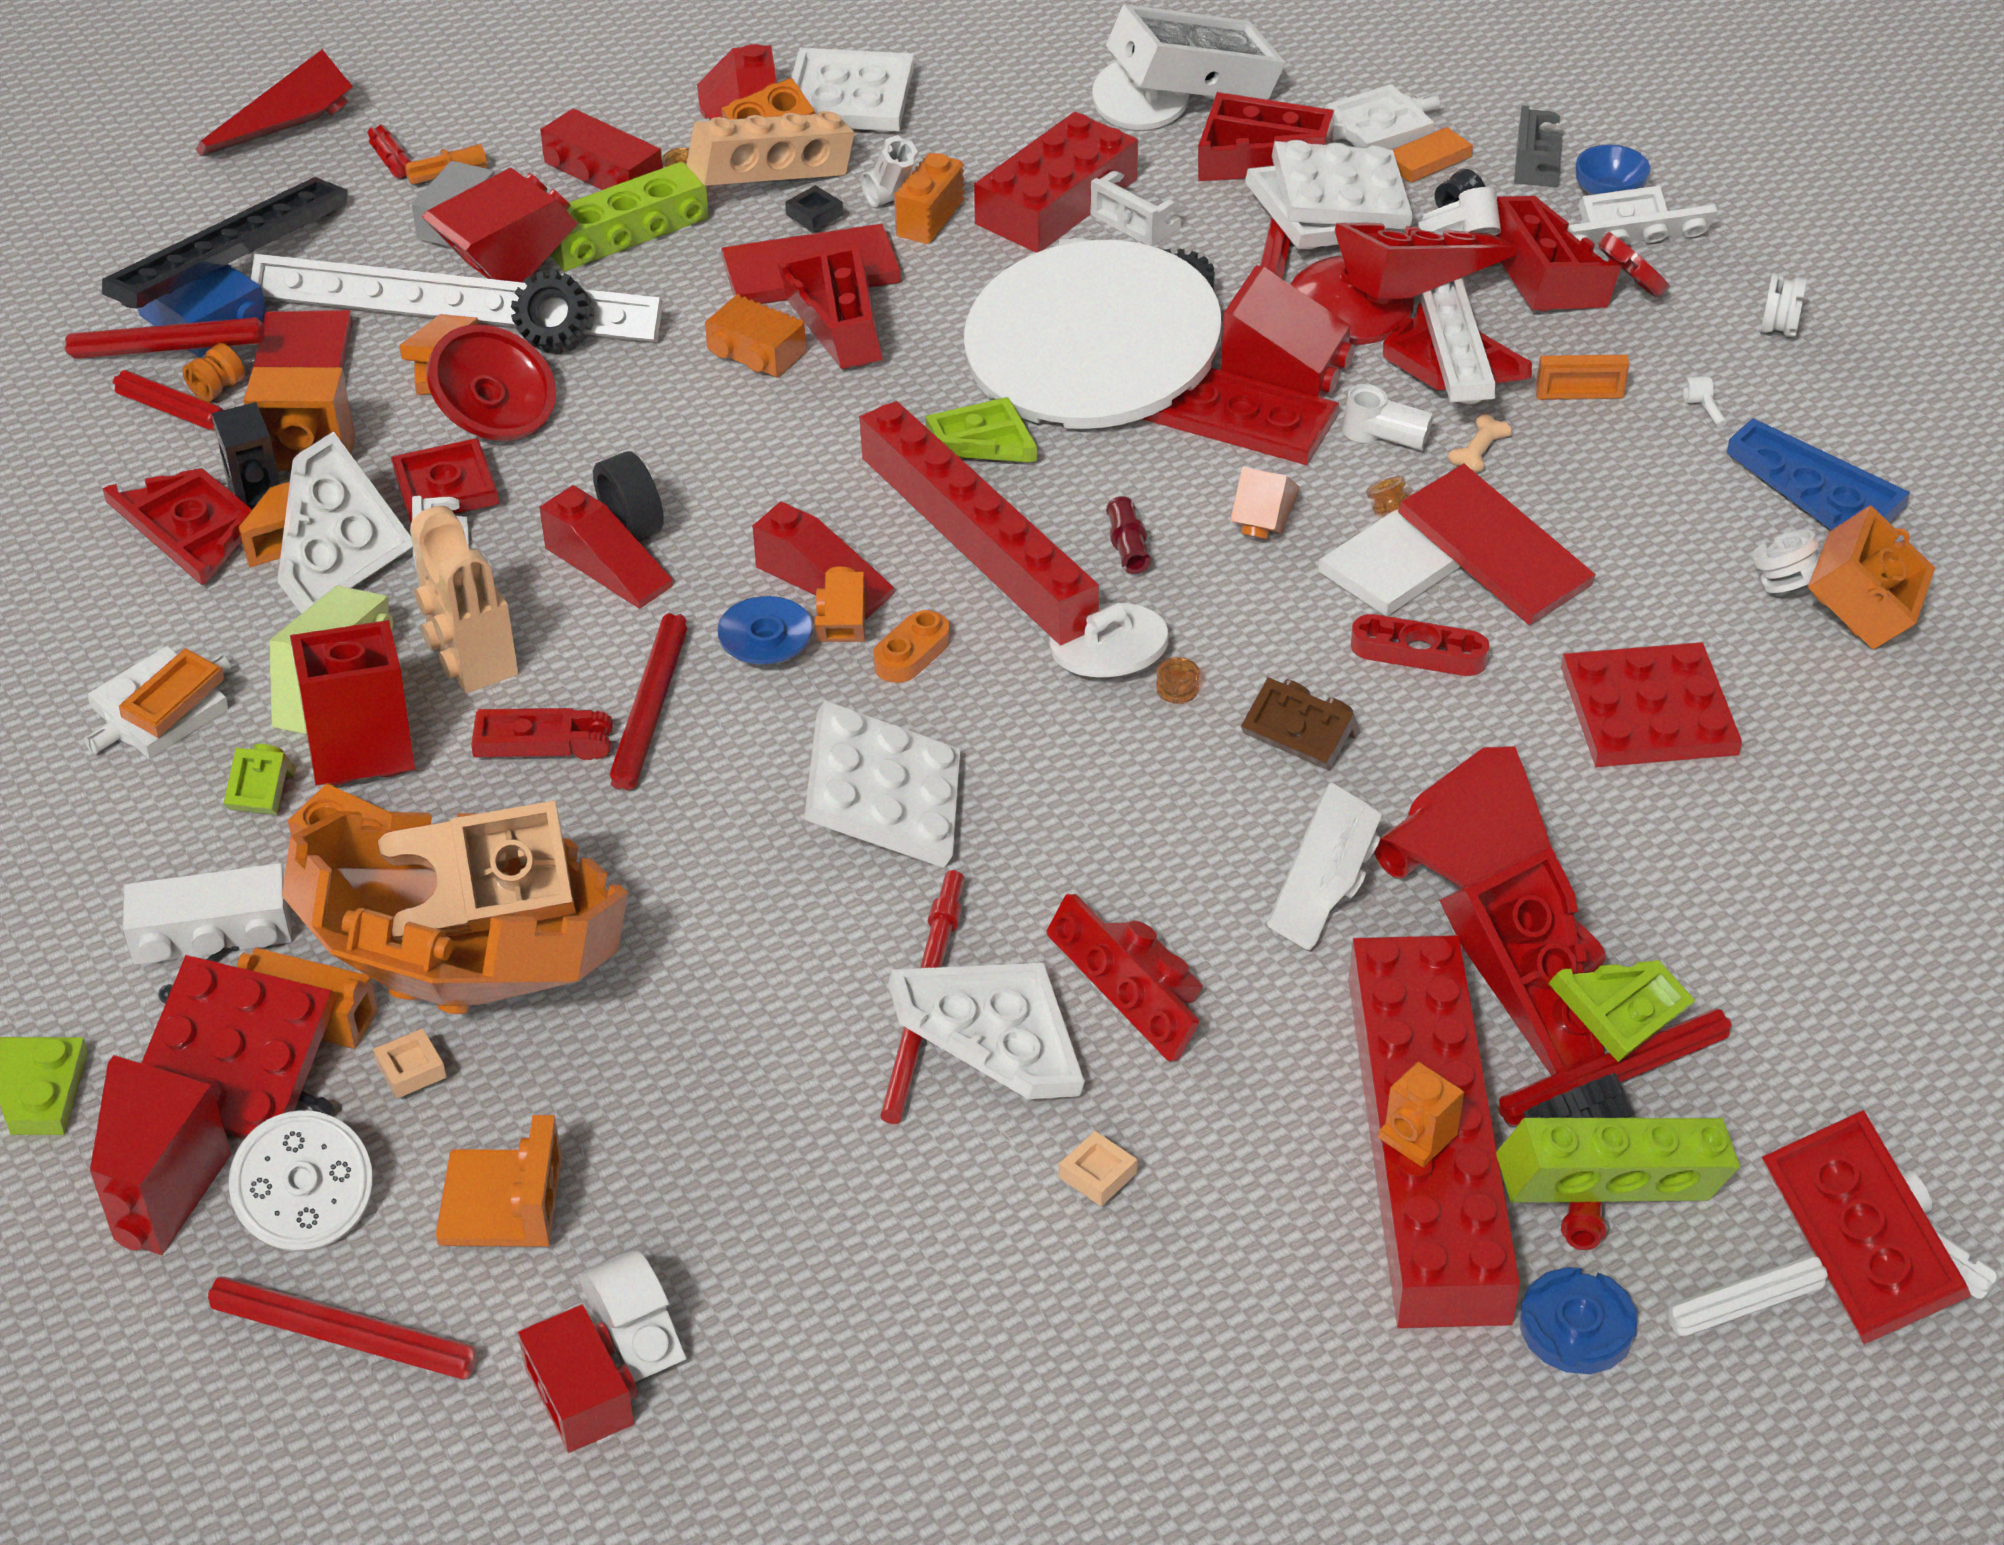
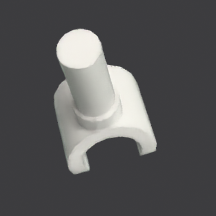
[1683,376,1727,428]

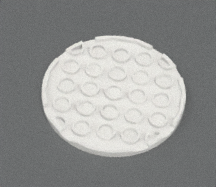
[964,240,1222,429]

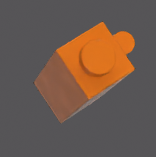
[237,947,379,1049]

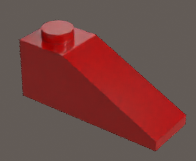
[539,485,673,609]
[752,501,894,620]

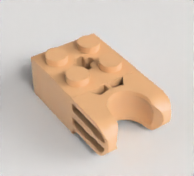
[410,506,519,694]
[378,800,576,942]

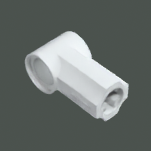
[861,135,918,207]
[1418,187,1501,236]
[1342,384,1434,451]

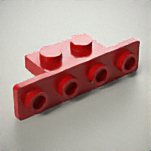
[1046,894,1203,1061]

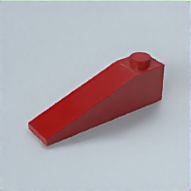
[697,44,777,120]
[1335,222,1518,304]
[1439,846,1604,1075]

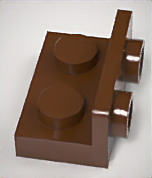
[1241,677,1360,771]

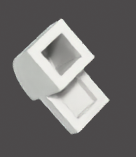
[577,1251,686,1382]

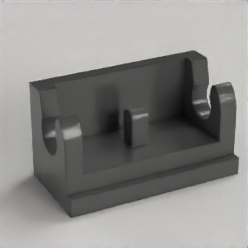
[1514,105,1562,188]

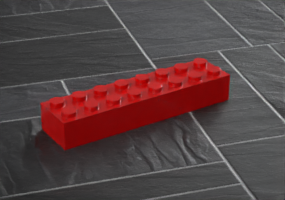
[1348,935,1520,1329]

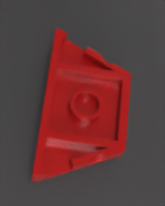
[1383,302,1532,390]
[102,468,252,585]

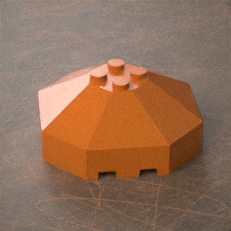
[282,811,628,1014]

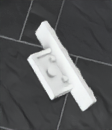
[1567,186,1718,247]
[1267,783,1382,950]

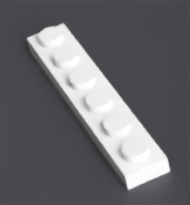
[1419,277,1495,404]

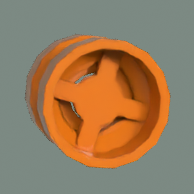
[182,343,245,402]

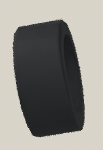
[593,451,664,540]

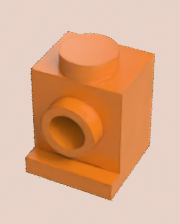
[815,566,866,642]
[1378,1062,1464,1168]

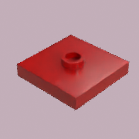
[391,438,499,524]

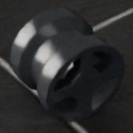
[1434,169,1485,209]

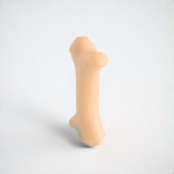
[1448,414,1512,473]

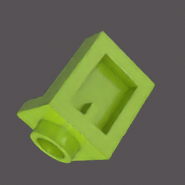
[223,744,296,815]

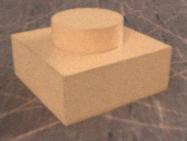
[373,1028,447,1099]
[1059,1131,1138,1207]

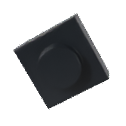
[785,185,843,232]

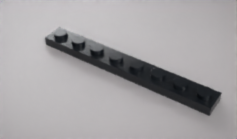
[102,177,348,309]

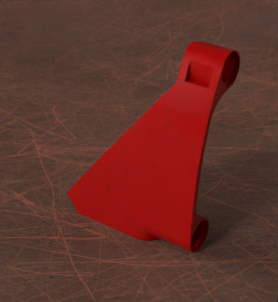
[1374,746,1606,973]

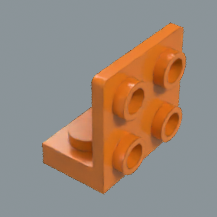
[436,1115,562,1247]

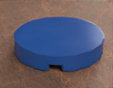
[1520,1267,1637,1375]

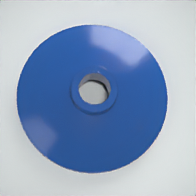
[717,596,813,664]

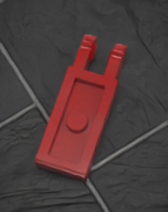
[471,708,613,760]

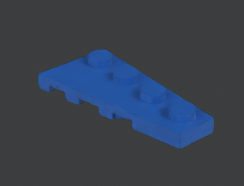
[1726,418,1910,530]

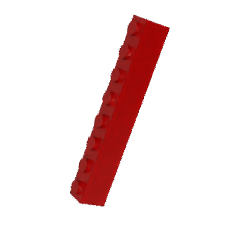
[859,401,1099,646]

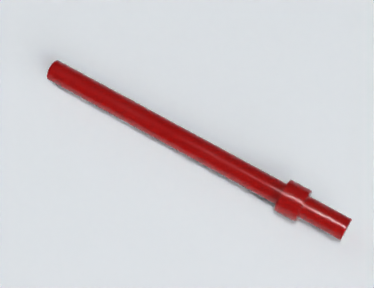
[880,870,965,1124]

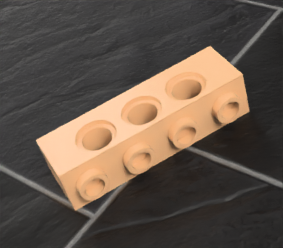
[686,111,855,186]

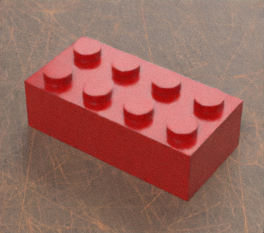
[974,111,1138,253]

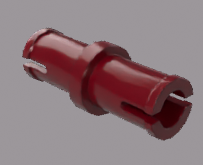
[1106,496,1151,574]

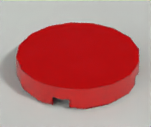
[1598,231,1671,298]

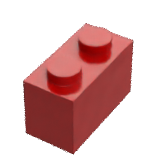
[517,1304,638,1454]

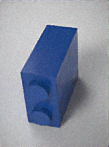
[138,264,266,358]

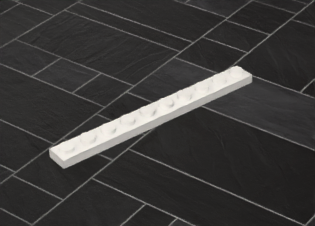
[251,254,663,343]

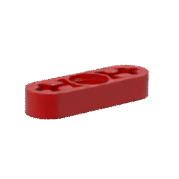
[1350,614,1489,676]

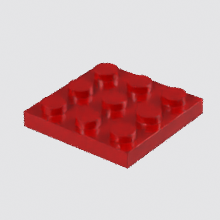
[1561,642,1742,768]
[141,954,338,1139]

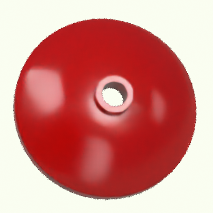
[1290,256,1414,345]
[426,325,556,441]

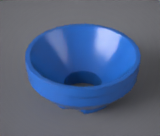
[1575,144,1650,195]

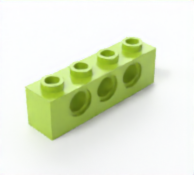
[550,162,709,271]
[1496,1118,1740,1203]

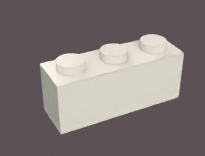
[123,863,291,965]

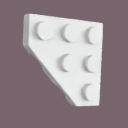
[277,432,413,614]
[888,963,1084,1099]

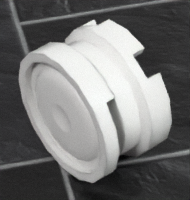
[1761,273,1807,338]
[1752,529,1820,593]

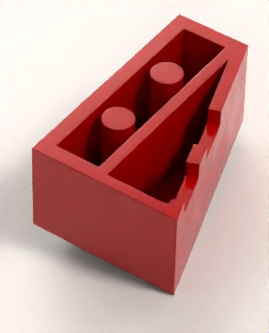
[1198,92,1334,182]
[1496,196,1622,311]
[777,243,883,369]

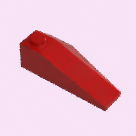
[195,49,353,156]

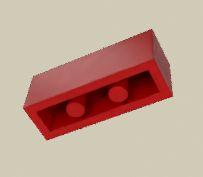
[540,108,663,190]

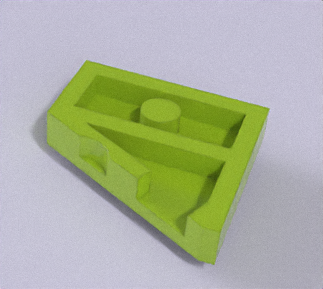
[925,397,1037,462]
[1548,960,1696,1062]
[0,1037,88,1135]

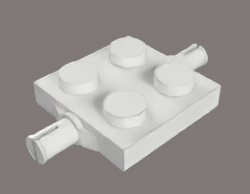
[1325,84,1440,150]
[84,646,231,759]

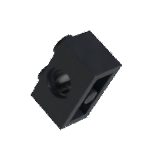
[211,402,280,510]

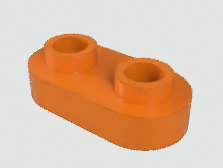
[873,610,950,683]

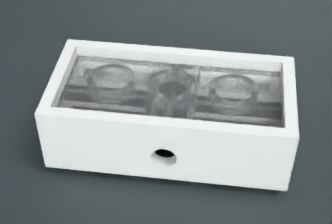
[1106,4,1286,100]

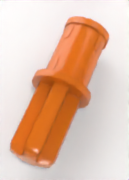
[405,144,487,184]

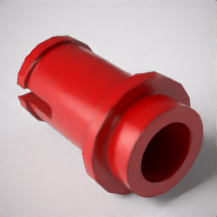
[1561,1202,1607,1250]

